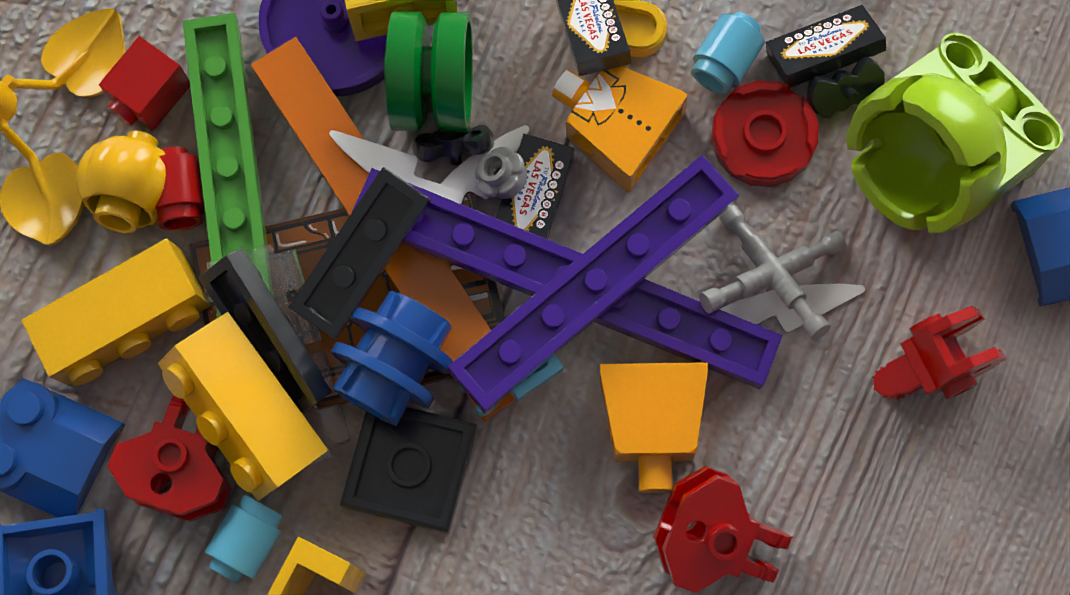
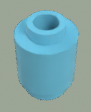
[691,12,765,94]
[204,494,284,584]

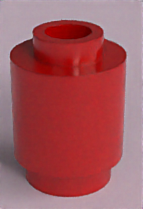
[155,147,205,231]

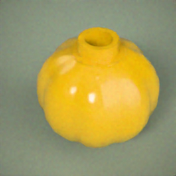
[76,130,166,233]

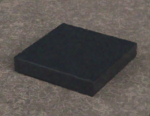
[340,407,478,535]

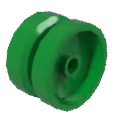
[384,11,473,132]

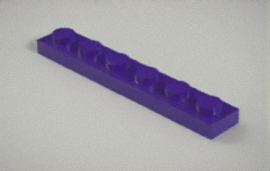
[448,155,740,414]

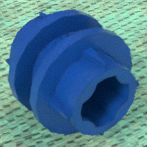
[331,291,453,426]

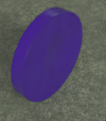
[259,0,387,97]

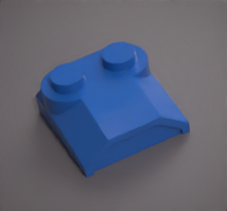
[1011,187,1070,307]
[0,378,125,517]
[0,508,119,595]

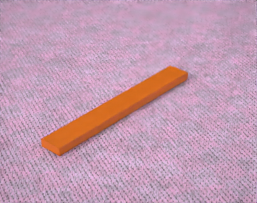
[250,37,516,422]

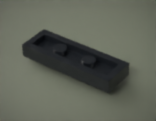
[288,167,432,339]
[198,248,332,412]

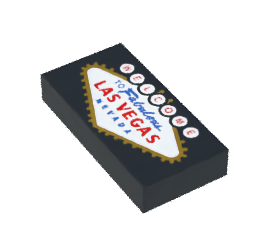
[555,0,631,76]
[765,5,886,89]
[496,134,575,239]

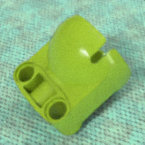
[846,33,1063,233]

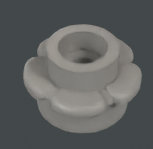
[475,147,527,199]

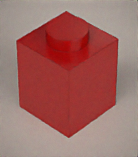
[98,36,190,132]

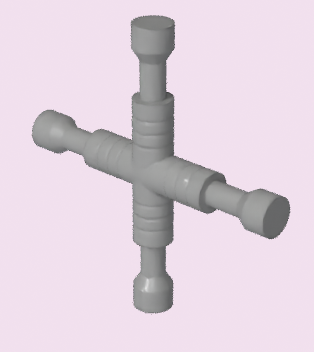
[699,205,847,340]

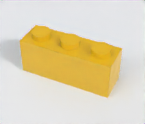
[21,238,211,386]
[157,312,328,501]

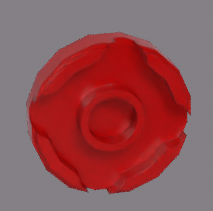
[711,80,819,187]

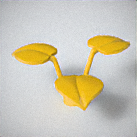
[0,8,126,246]

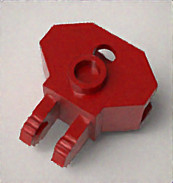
[872,306,1006,400]
[108,395,232,522]
[653,465,793,593]

